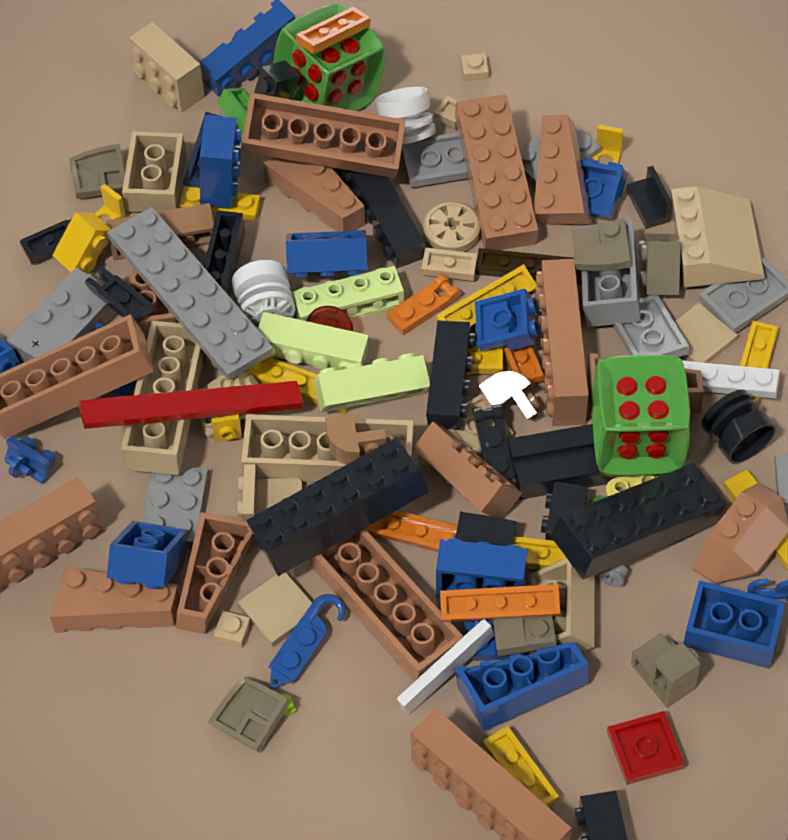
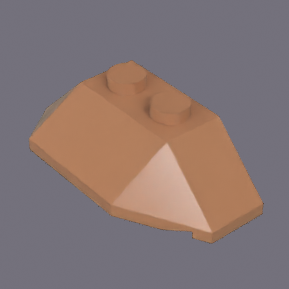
[692,483,788,585]

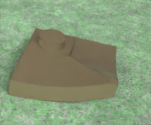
[69,144,125,199]
[572,218,632,271]
[493,616,557,656]
[208,676,291,753]

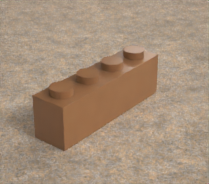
[106,203,214,261]

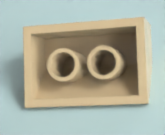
[528,558,595,654]

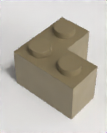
[639,234,681,295]
[631,633,701,708]

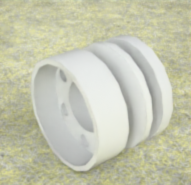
[375,86,436,144]
[232,260,296,329]

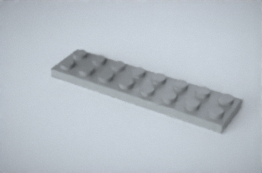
[107,207,274,381]

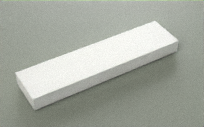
[397,619,495,715]

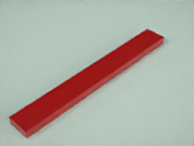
[79,381,303,429]

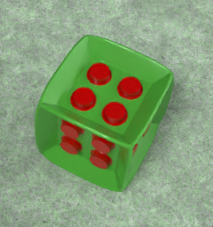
[273,4,385,111]
[592,355,690,475]

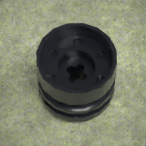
[701,389,777,464]

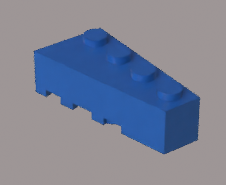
[199,0,295,97]
[455,642,589,731]

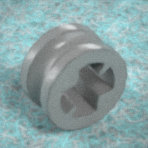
[599,564,628,587]

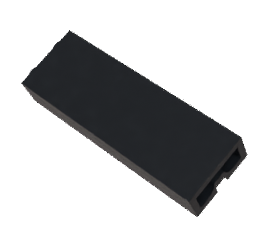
[508,424,688,500]

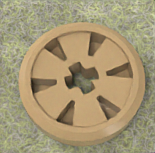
[423,201,480,252]

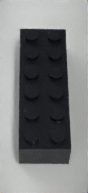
[246,437,429,576]
[551,463,727,580]

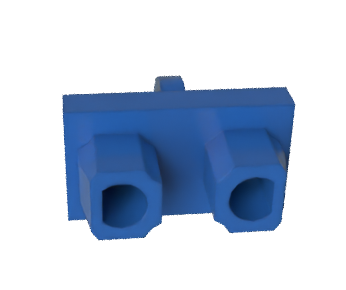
[4,436,56,484]

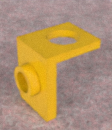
[593,125,624,163]
[94,184,126,219]
[211,415,242,442]

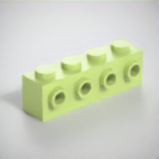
[292,266,404,326]
[258,312,369,371]
[313,353,430,413]

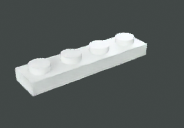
[682,361,780,399]

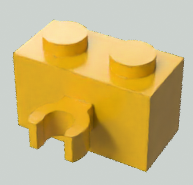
[52,212,111,274]

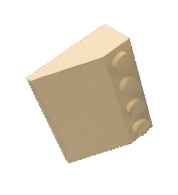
[671,186,764,287]

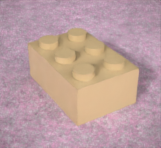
[129,22,205,113]
[122,131,186,212]

